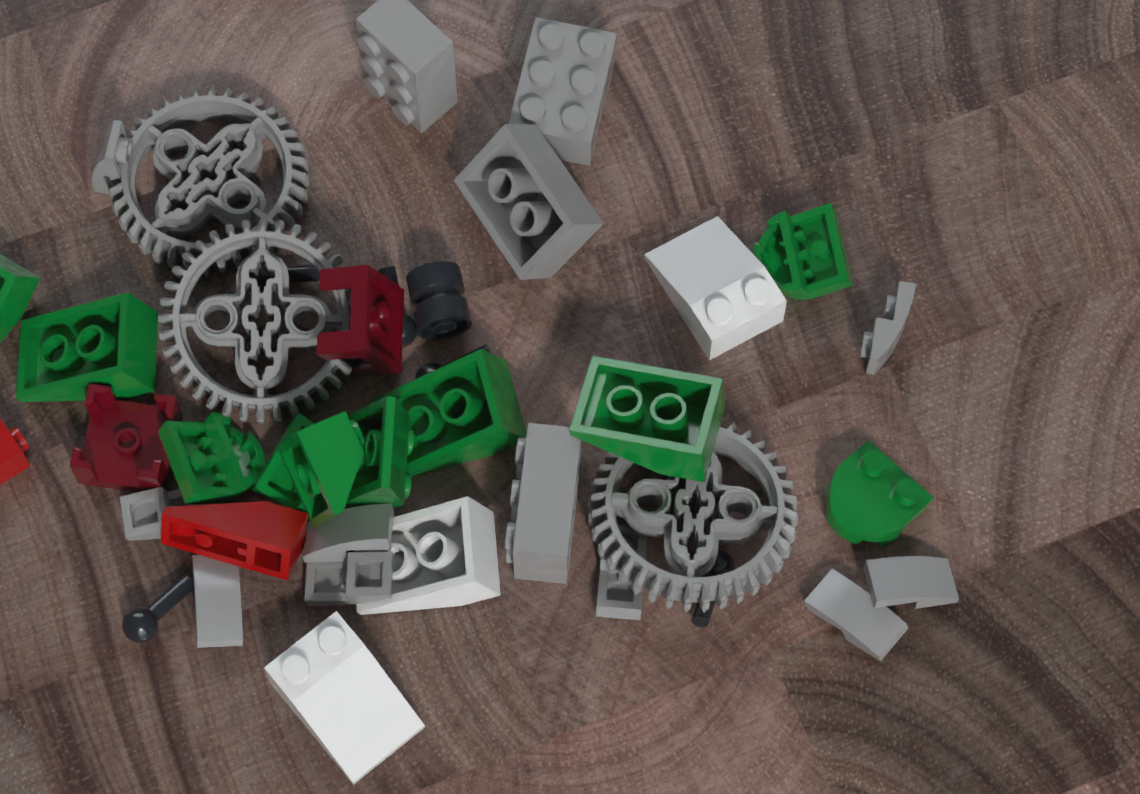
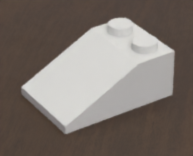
[644,216,787,360]
[353,496,501,615]
[264,611,425,785]

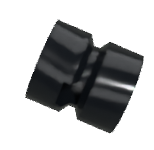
[406,261,472,340]

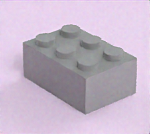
[356,0,458,133]
[508,17,617,166]
[454,124,604,280]
[505,423,582,584]

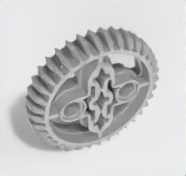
[109,86,310,276]
[158,218,358,424]
[588,422,799,612]

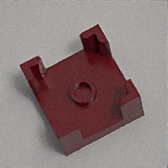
[317,265,404,377]
[69,384,183,493]

